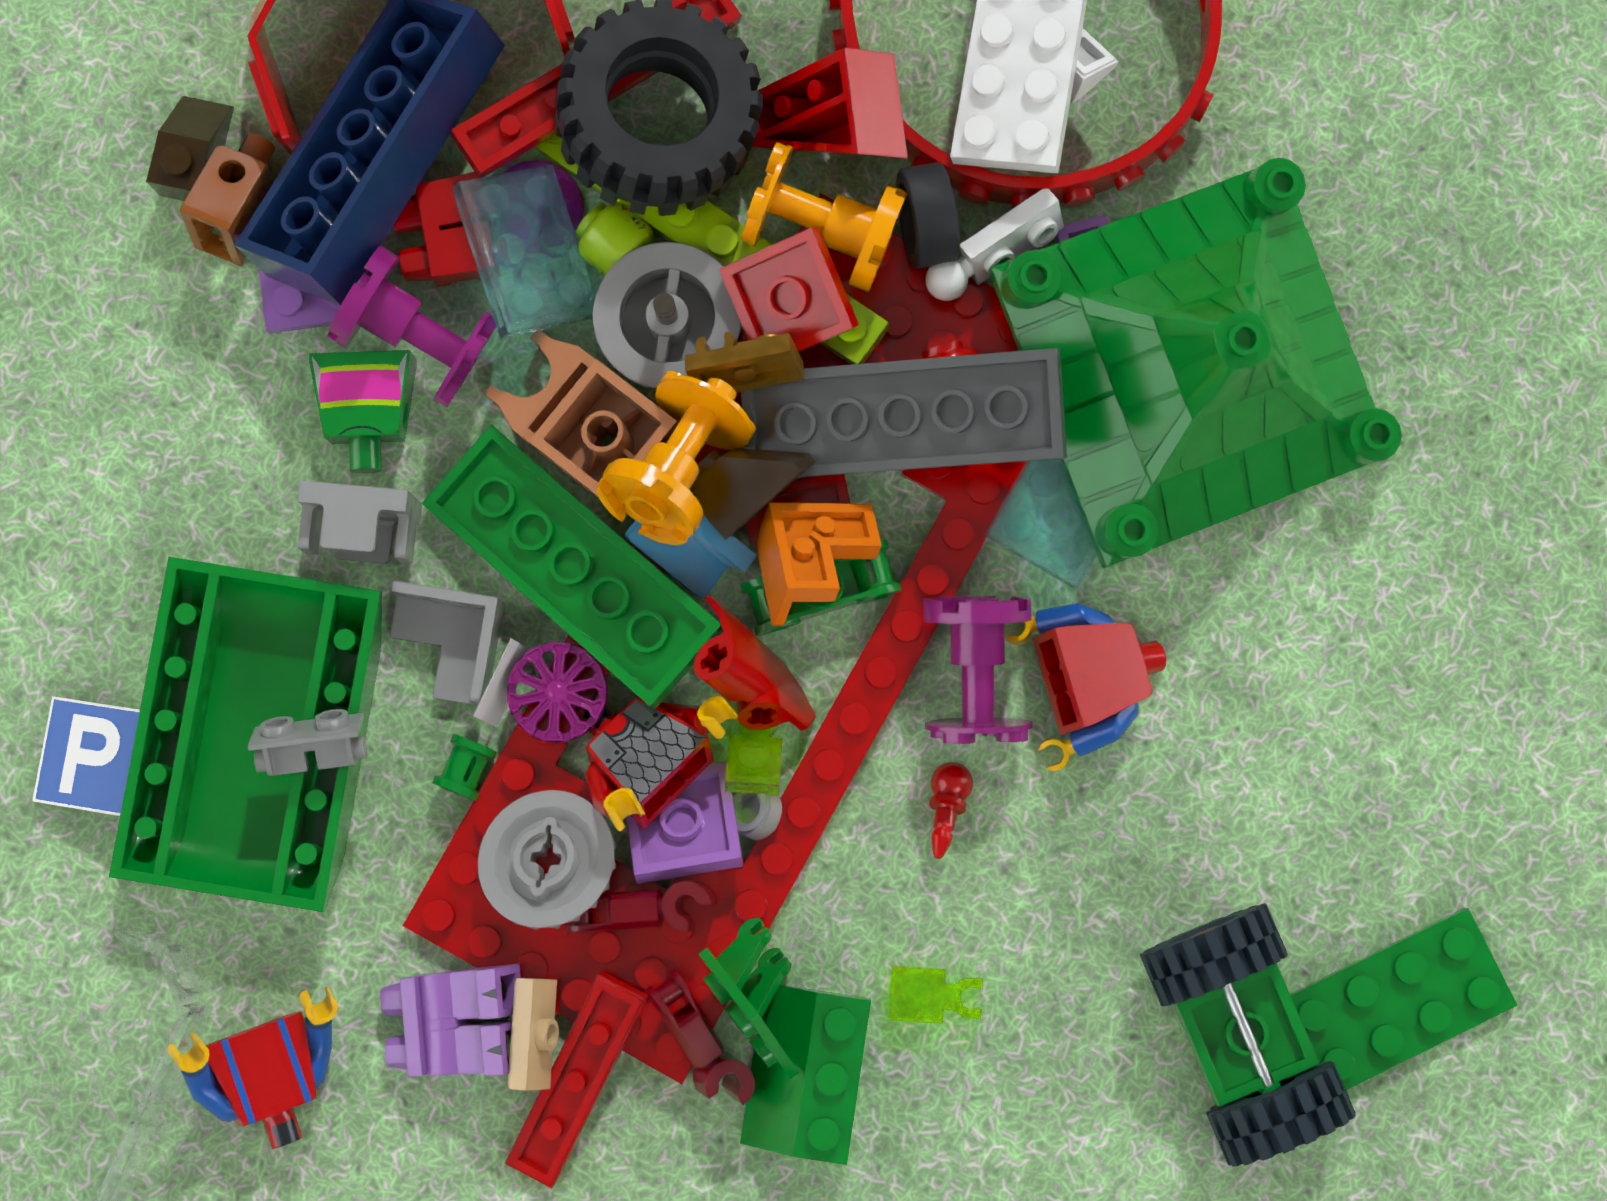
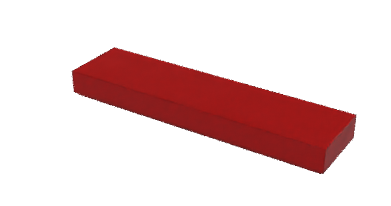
[505,971,649,1189]

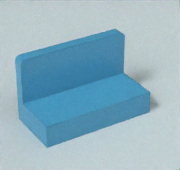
[625,515,757,598]

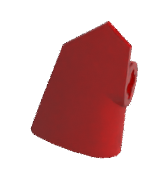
[694,595,816,731]

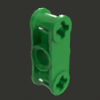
[740,539,902,636]

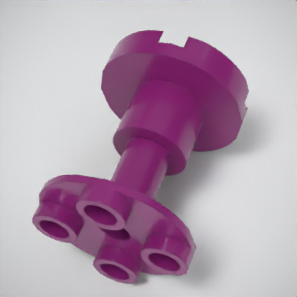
[327,246,500,407]
[923,596,1033,744]

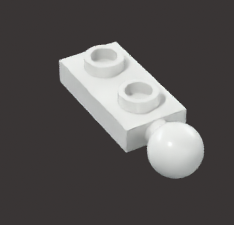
[926,188,1064,301]

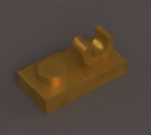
[685,331,804,393]

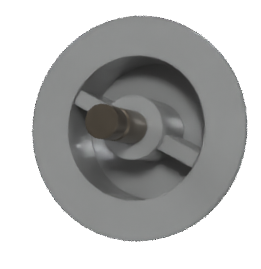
[593,242,741,389]

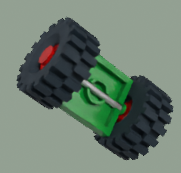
[1140,903,1356,1167]

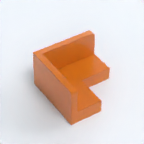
[755,503,882,626]

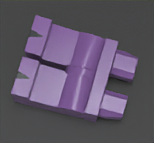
[380,963,521,1077]

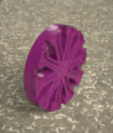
[507,642,608,743]

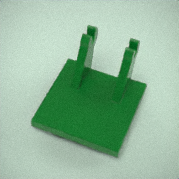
[699,918,799,1079]

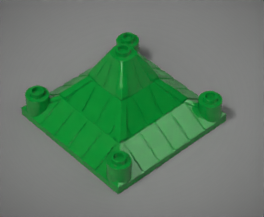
[988,158,1402,568]

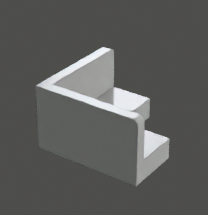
[390,581,505,706]

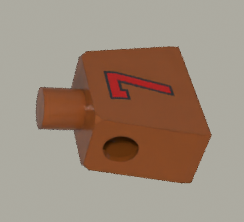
[179,133,275,267]

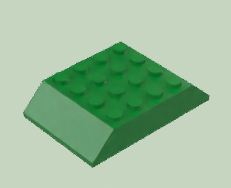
[109,557,382,912]

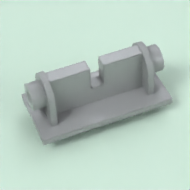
[248,709,367,776]

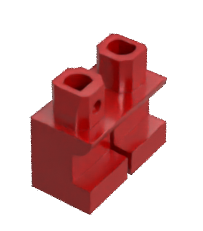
[394,172,499,287]

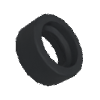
[896,162,960,269]

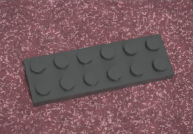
[741,348,1067,477]

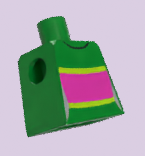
[309,350,417,473]

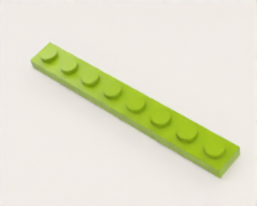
[533,134,890,365]

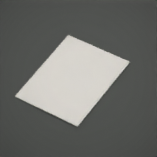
[473,638,530,727]

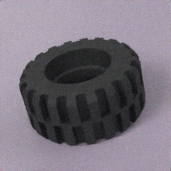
[554,0,763,216]

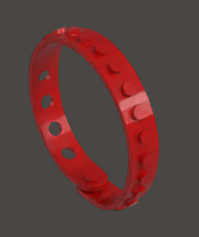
[829,0,1222,209]

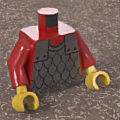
[582,696,738,831]

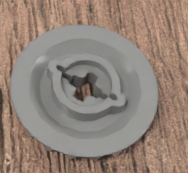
[478,790,617,930]

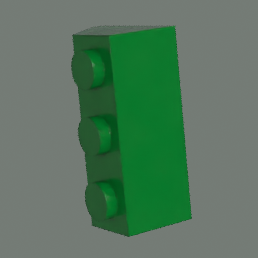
[740,985,871,1165]

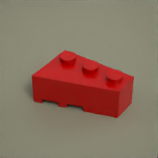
[752,47,907,158]

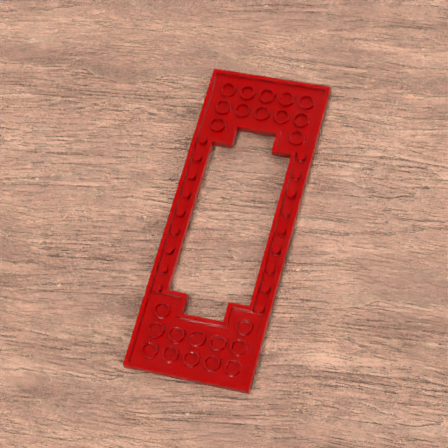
[402,193,1029,1084]

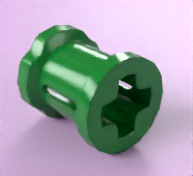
[432,734,497,801]

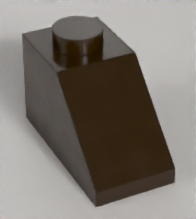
[146,96,234,201]
[689,448,816,540]

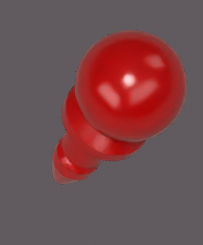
[929,762,973,859]

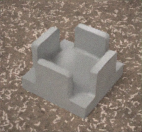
[297,480,422,564]

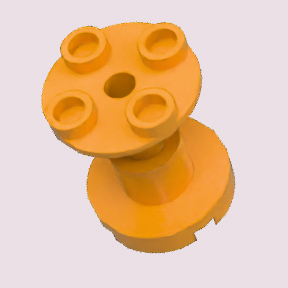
[741,142,907,292]
[596,371,756,545]

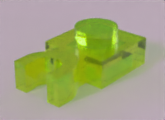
[725,722,783,795]
[889,965,983,1024]

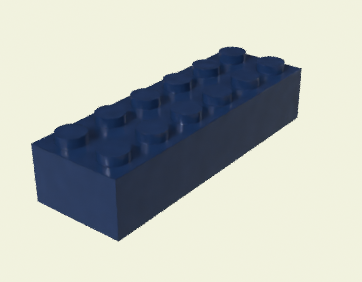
[234,0,505,306]

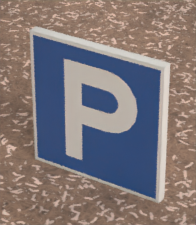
[32,696,140,816]

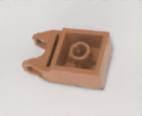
[484,329,678,502]

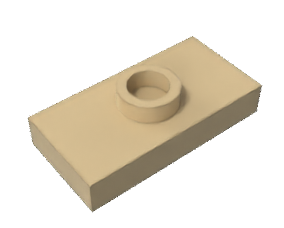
[508,978,559,1091]

